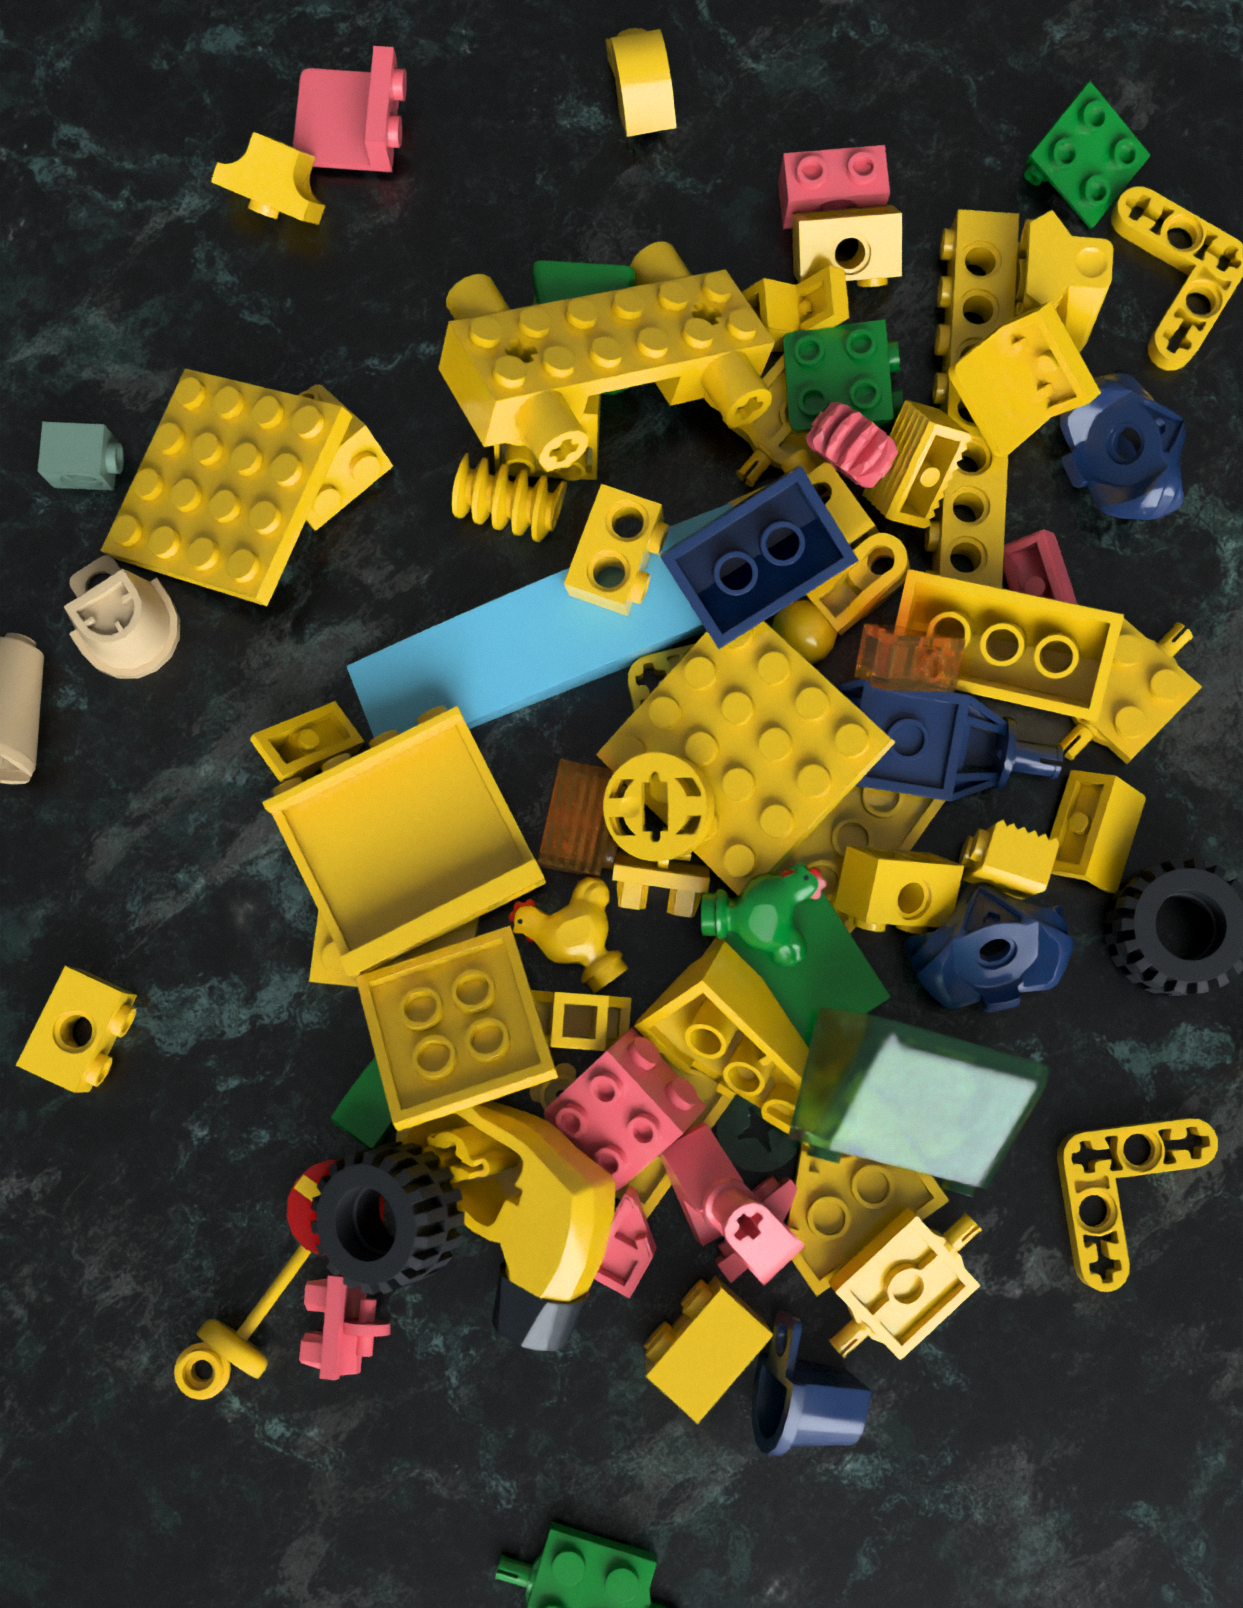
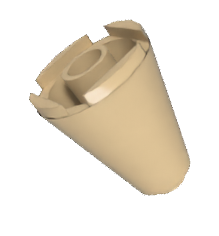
[0,633,44,784]

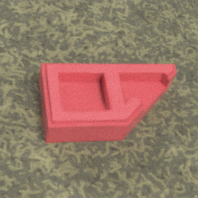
[594,1186,657,1299]

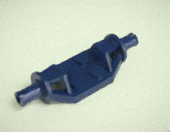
[833,677,1063,801]

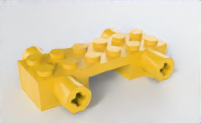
[438,242,775,472]

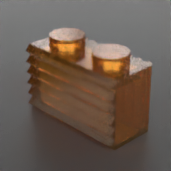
[537,759,627,879]

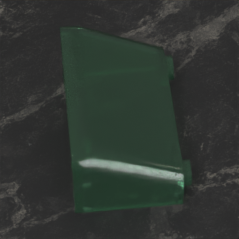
[788,1007,1050,1197]

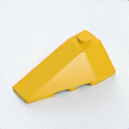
[633,941,860,1153]

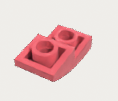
[714,1175,797,1283]

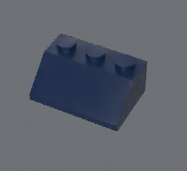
[660,466,859,649]

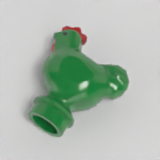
[701,863,827,967]

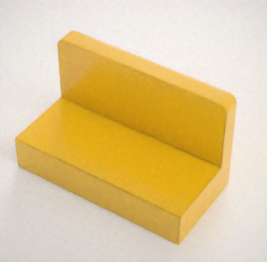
[1049,770,1145,894]

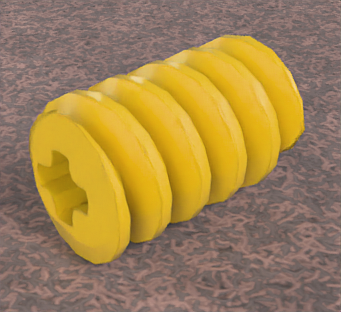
[452,452,567,542]

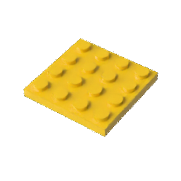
[101,369,353,606]
[596,621,895,896]

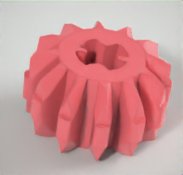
[806,402,898,488]

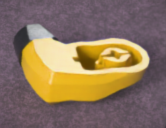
[396,1100,616,1351]

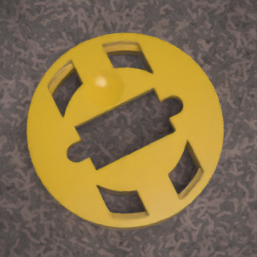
[603,752,715,861]

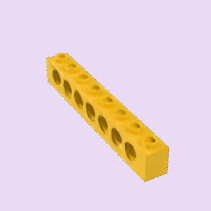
[924,209,1019,588]

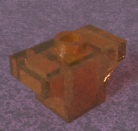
[854,624,966,692]

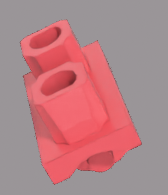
[299,1273,391,1380]

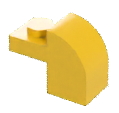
[606,28,676,137]
[741,265,849,352]

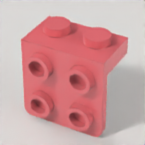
[293,46,407,172]
[544,1027,707,1191]

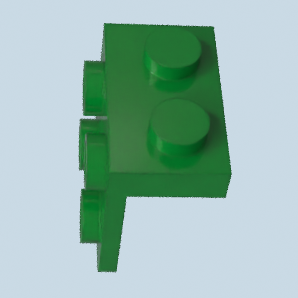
[783,319,903,436]

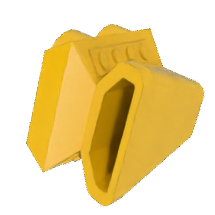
[1015,210,1113,352]

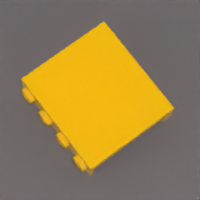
[262,705,546,980]

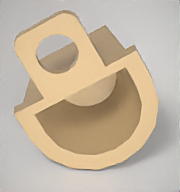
[64,556,180,679]

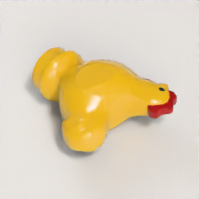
[508,876,629,993]

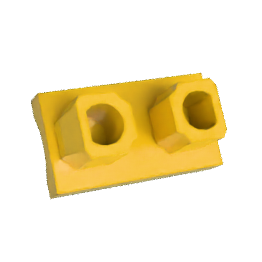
[612,827,710,918]

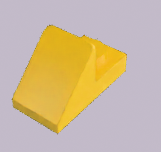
[250,701,365,783]

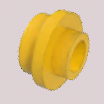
[174,1342,231,1400]

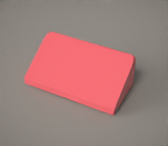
[1003,529,1077,604]

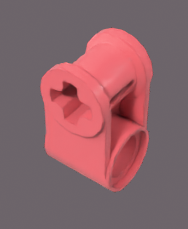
[702,1177,805,1285]

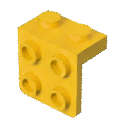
[948,301,1101,457]
[298,385,393,531]

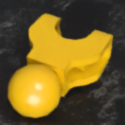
[772,533,911,664]

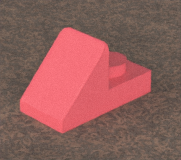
[660,1122,744,1246]

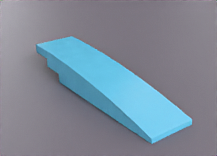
[346,502,733,738]

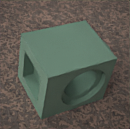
[38,422,124,490]

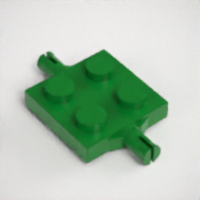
[495,1522,669,1608]

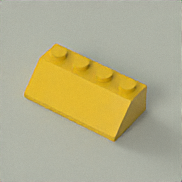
[885,569,1124,722]

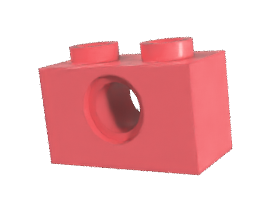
[778,145,890,229]

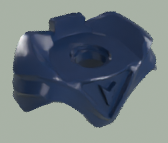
[1059,370,1186,520]
[907,882,1074,1013]

